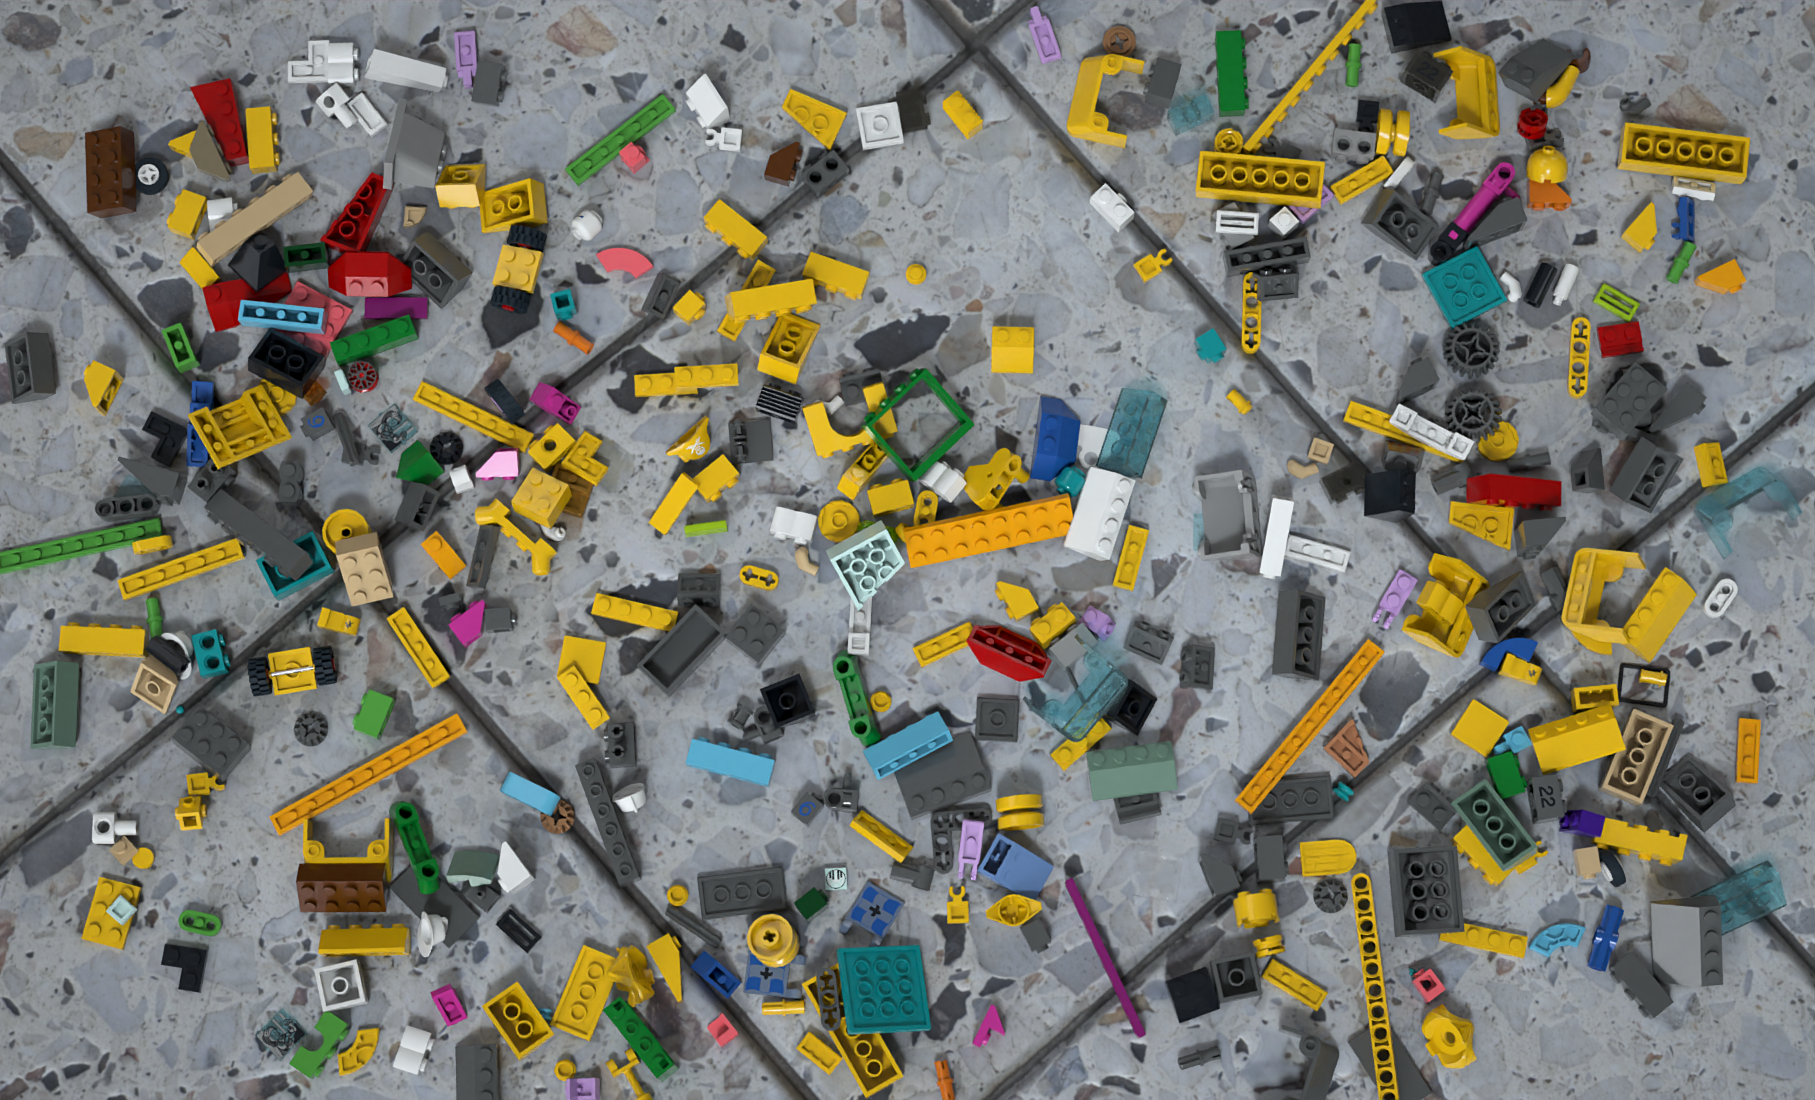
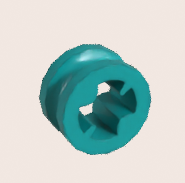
[1333,782,1354,802]

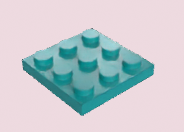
[1421,246,1507,330]

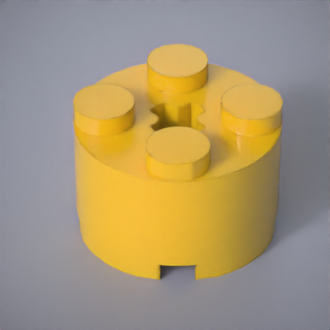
[1233,889,1280,929]

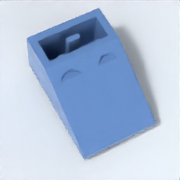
[977,833,1054,900]

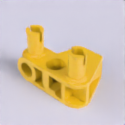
[963,448,1030,511]

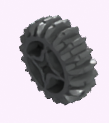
[1442,322,1500,379]
[1445,387,1502,444]

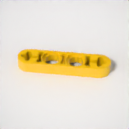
[1241,272,1262,354]
[1567,317,1591,399]

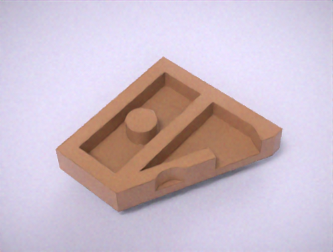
[1323,719,1369,778]

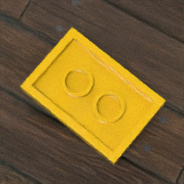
[81,877,142,950]

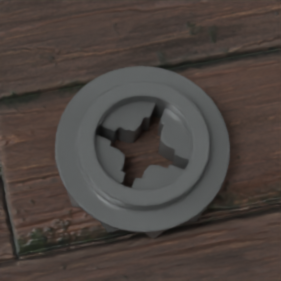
[293,712,328,747]
[1313,879,1348,913]

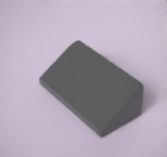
[641,273,681,320]

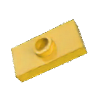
[796,1031,843,1076]

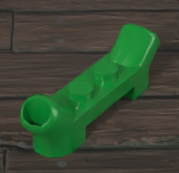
[833,650,881,746]
[389,801,440,895]

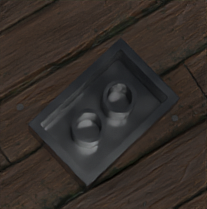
[248,327,325,399]

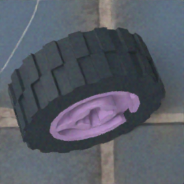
[484,378,526,425]

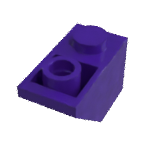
[1559,809,1606,838]

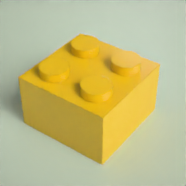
[511,467,572,529]

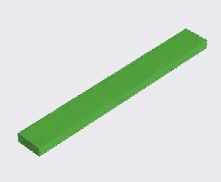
[0,518,164,575]

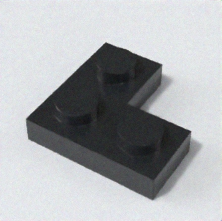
[142,411,187,468]
[161,944,208,993]

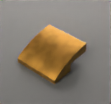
[552,463,594,519]

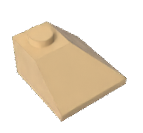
[130,654,178,714]

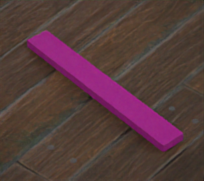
[1064,878,1146,1039]

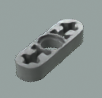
[816,968,841,1031]

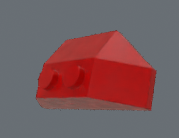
[328,251,412,297]
[966,625,1052,682]

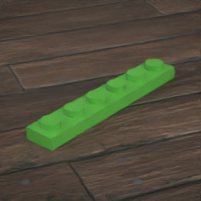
[565,94,676,187]

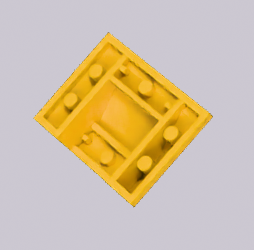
[188,385,292,469]

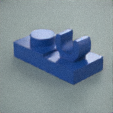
[1671,197,1695,243]

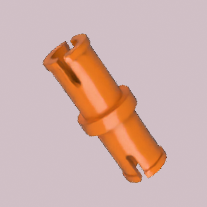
[553,321,594,355]
[934,1060,955,1100]

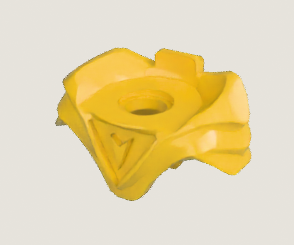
[606,945,655,1007]
[1421,1004,1477,1069]

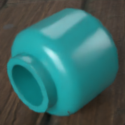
[1055,466,1086,497]

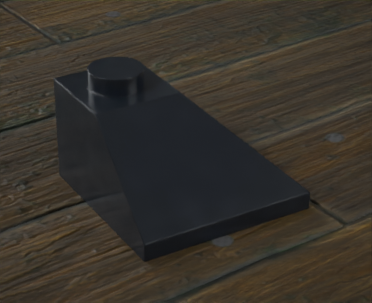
[228,231,288,293]

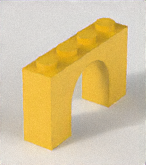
[802,381,898,458]

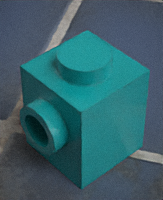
[550,289,577,321]
[1194,328,1227,364]

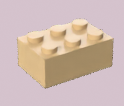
[335,532,393,606]

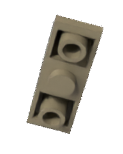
[189,121,233,182]

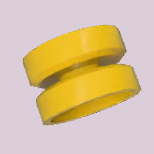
[1375,108,1410,156]
[322,509,372,555]
[995,794,1045,831]
[747,914,800,968]

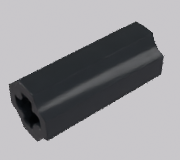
[1523,262,1558,308]
[145,635,190,676]

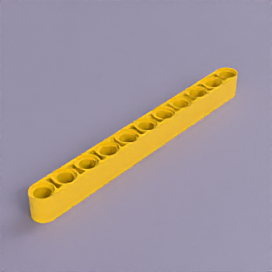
[1351,873,1400,1100]

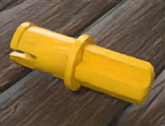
[762,999,805,1016]

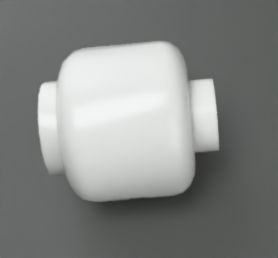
[572,210,603,241]

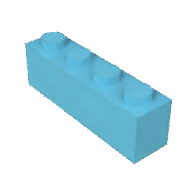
[238,300,328,335]
[863,711,953,780]
[686,737,776,787]

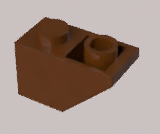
[764,142,803,187]

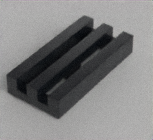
[495,909,542,954]

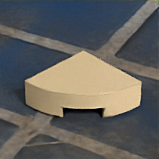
[404,206,427,228]

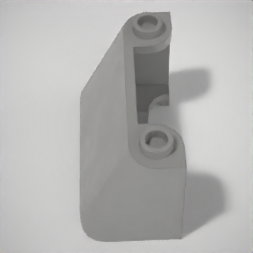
[1192,470,1262,561]

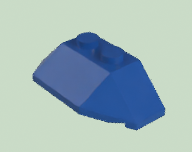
[1030,396,1081,482]

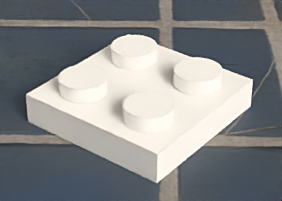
[856,101,904,150]

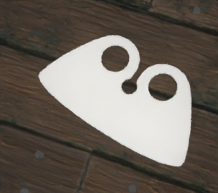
[1078,424,1120,469]

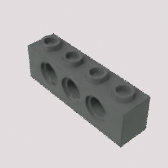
[1223,237,1311,277]

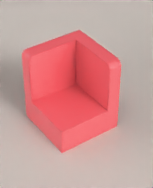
[707,1013,739,1048]

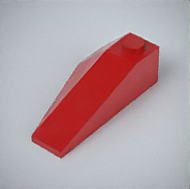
[202,272,292,332]

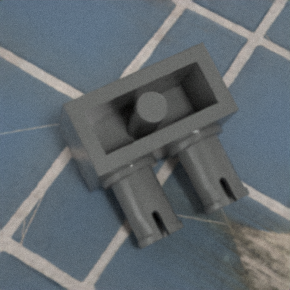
[187,458,237,503]
[604,722,637,769]

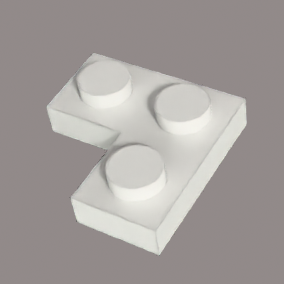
[288,40,330,83]

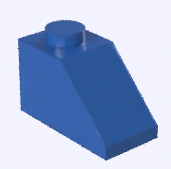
[690,951,742,999]

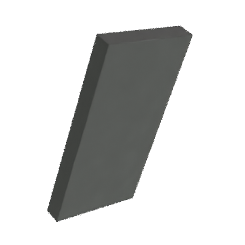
[1245,775,1335,826]
[389,866,480,949]
[697,867,787,920]
[1348,1028,1431,1100]

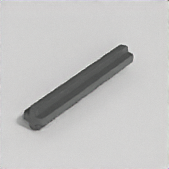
[1646,718,1685,798]

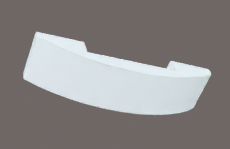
[1389,404,1475,461]
[847,596,872,655]

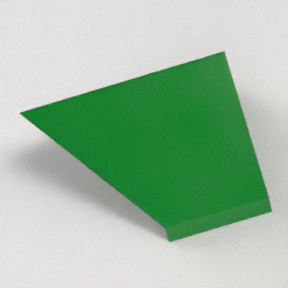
[396,440,444,485]

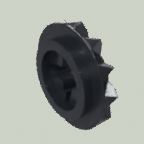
[430,431,464,465]

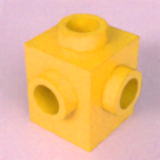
[175,796,207,831]

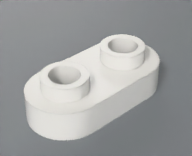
[1703,579,1738,618]

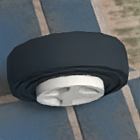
[135,157,169,195]
[1599,849,1626,887]

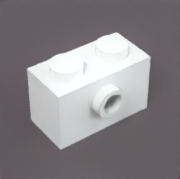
[1090,183,1135,233]

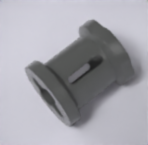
[727,703,754,731]

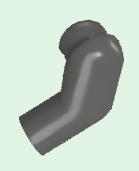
[1619,97,1651,116]

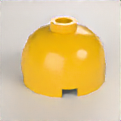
[1526,146,1568,183]

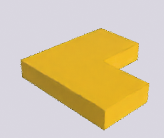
[561,431,608,486]

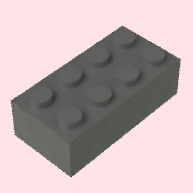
[637,604,727,697]

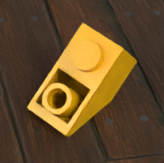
[994,581,1039,623]

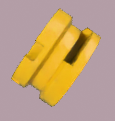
[1214,128,1243,154]
[1253,934,1286,958]

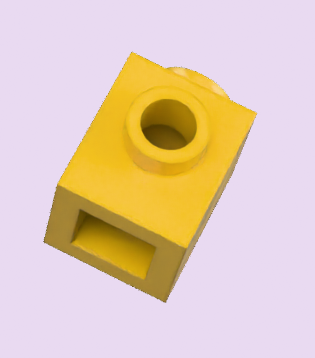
[673,290,706,326]

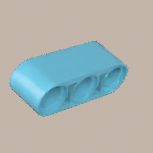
[499,772,561,816]

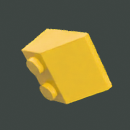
[435,164,486,209]
[991,326,1034,374]
[84,360,124,416]

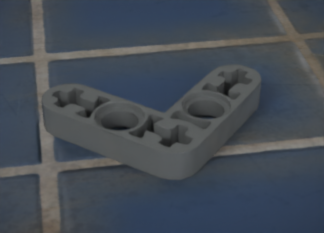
[930,808,992,875]

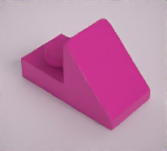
[430,983,468,1027]
[972,1004,1005,1048]

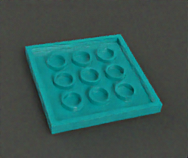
[836,945,931,1035]

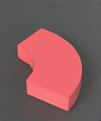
[596,248,654,279]

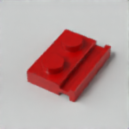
[1596,321,1644,359]

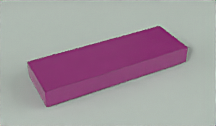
[364,297,428,320]

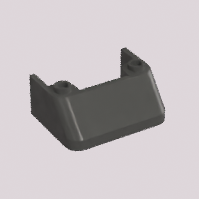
[1278,1025,1339,1100]

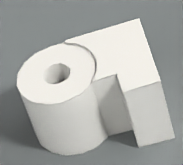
[449,465,475,494]

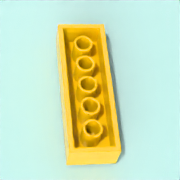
[1617,122,1750,184]
[1195,151,1325,209]
[802,963,904,1099]

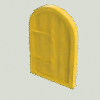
[1299,839,1357,877]

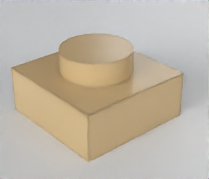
[1307,437,1334,465]
[109,835,139,866]

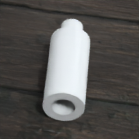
[1553,264,1580,306]

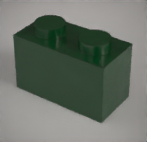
[283,242,330,273]
[794,887,829,923]

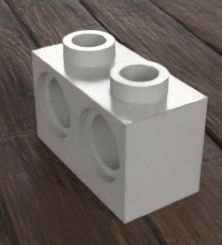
[1331,129,1376,165]

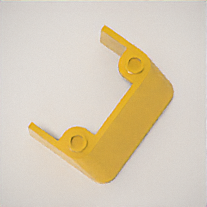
[1433,46,1500,140]
[1066,54,1145,148]
[1561,548,1646,645]
[303,818,394,884]

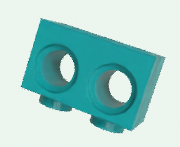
[191,629,231,679]

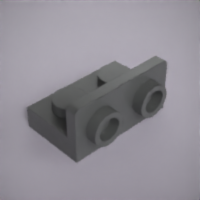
[1253,266,1299,301]
[839,367,882,406]
[677,573,721,608]
[1123,621,1174,665]
[1179,644,1215,690]
[1407,782,1457,831]

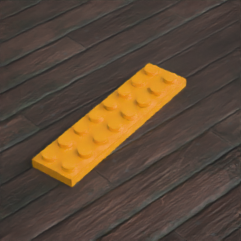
[903,493,1073,568]

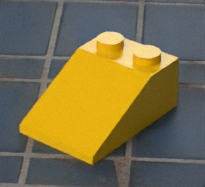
[479,178,548,234]
[757,314,821,385]

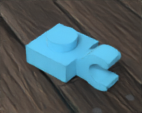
[1492,726,1532,756]

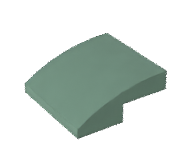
[446,850,500,887]

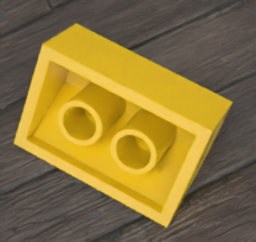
[482,981,555,1062]

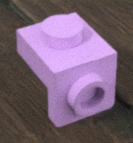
[1078,606,1116,641]
[565,1078,600,1100]

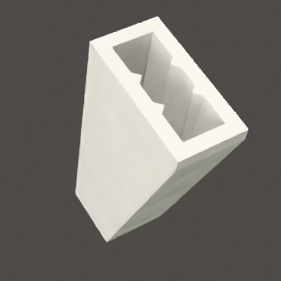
[364,49,448,92]
[1259,494,1294,579]

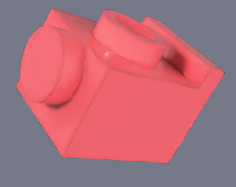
[619,142,650,174]
[1411,968,1446,1003]

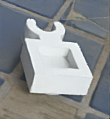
[705,127,743,152]

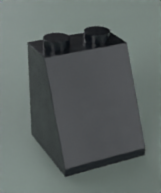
[1364,468,1416,523]

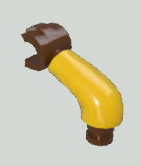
[1533,48,1591,109]

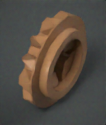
[1103,26,1136,57]
[540,800,575,834]

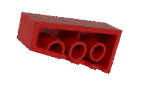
[190,78,249,167]
[320,172,394,254]
[1466,473,1562,512]

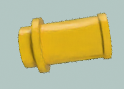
[1226,389,1253,415]
[1639,669,1667,687]

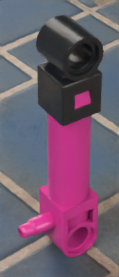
[1428,162,1520,266]

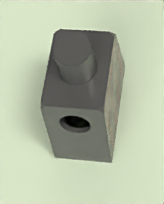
[1381,440,1425,473]

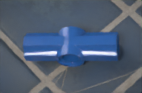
[1587,905,1624,972]

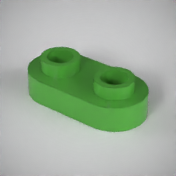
[178,910,222,937]

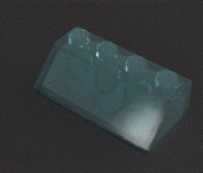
[1096,388,1168,479]
[1691,860,1787,936]

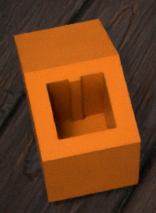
[1527,179,1572,211]

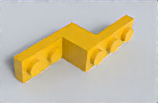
[634,363,739,397]

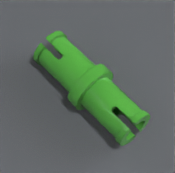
[1345,44,1362,87]
[1666,241,1697,284]
[145,598,164,638]

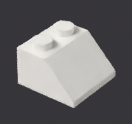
[685,74,730,129]
[497,841,535,895]
[314,959,369,1012]

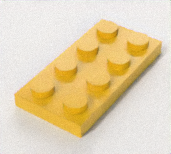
[550,945,616,1041]

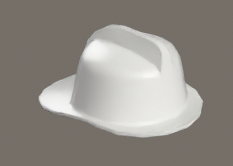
[160,631,194,680]
[612,783,646,813]
[417,911,448,957]

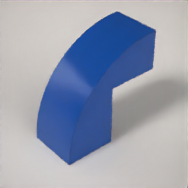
[1479,638,1538,672]

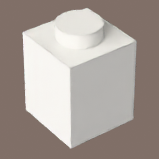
[1268,207,1299,241]

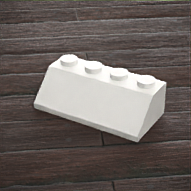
[1063,467,1135,561]

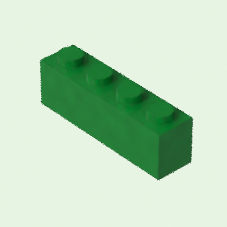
[1215,30,1249,117]
[330,315,419,367]

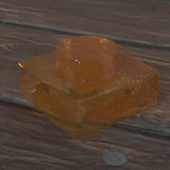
[304,381,327,407]

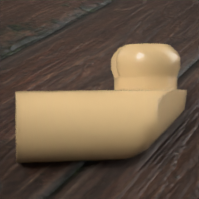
[1287,460,1319,479]
[795,547,820,576]

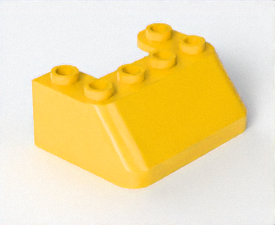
[1401,553,1490,658]

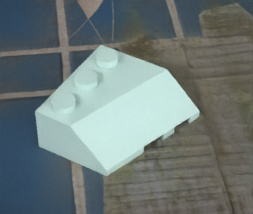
[826,520,905,611]

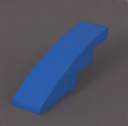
[187,381,214,467]

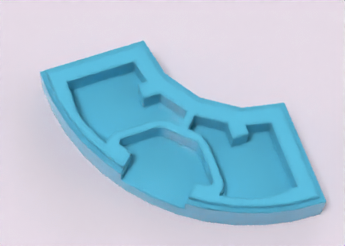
[1528,923,1586,958]

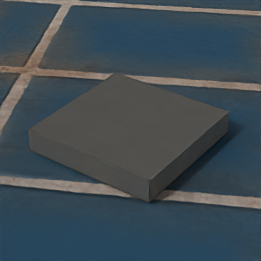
[975,697,1020,743]

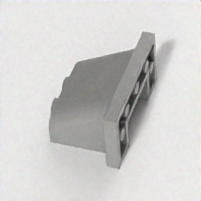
[383,98,447,190]

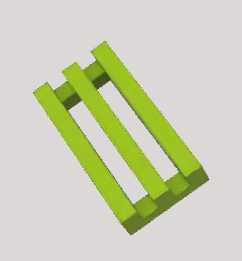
[1593,283,1640,323]
[684,520,728,537]

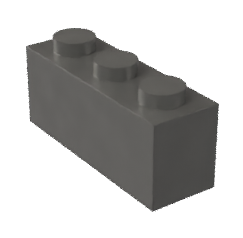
[1609,951,1674,1019]

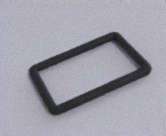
[1617,663,1671,707]

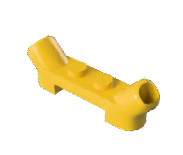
[475,498,557,576]

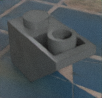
[1571,448,1605,494]

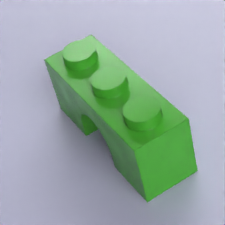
[289,1011,351,1079]

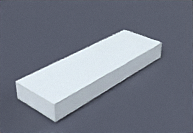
[1284,534,1351,573]

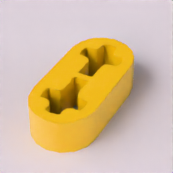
[132,535,173,555]
[739,565,779,591]

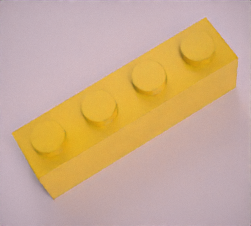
[58,622,149,658]

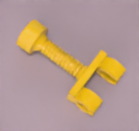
[606,1048,654,1100]

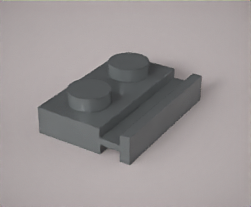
[1113,793,1162,825]

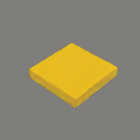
[557,635,607,685]
[1450,699,1509,758]

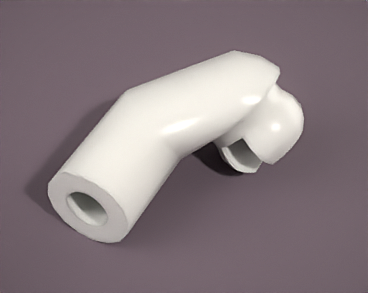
[1500,272,1522,302]
[813,395,844,416]
[541,525,566,541]

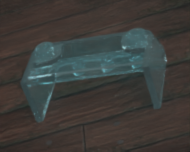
[1694,467,1803,560]
[1023,634,1128,742]

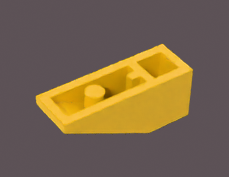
[646,933,683,1004]

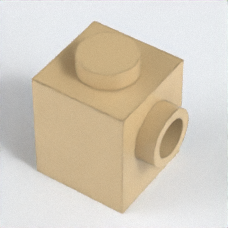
[1573,846,1602,880]

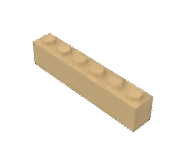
[196,172,313,267]

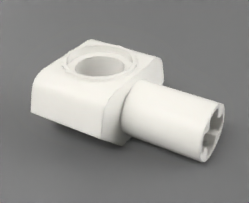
[315,83,358,129]
[92,812,139,844]

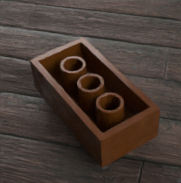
[85,126,137,218]
[296,863,389,912]

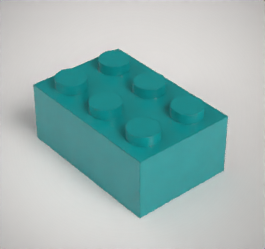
[256,531,335,601]

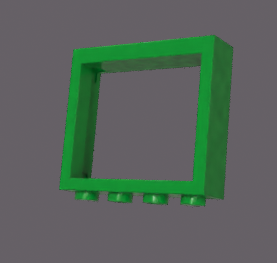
[861,368,975,482]
[603,996,679,1082]

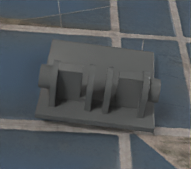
[728,419,774,464]

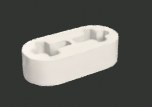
[1384,156,1416,190]

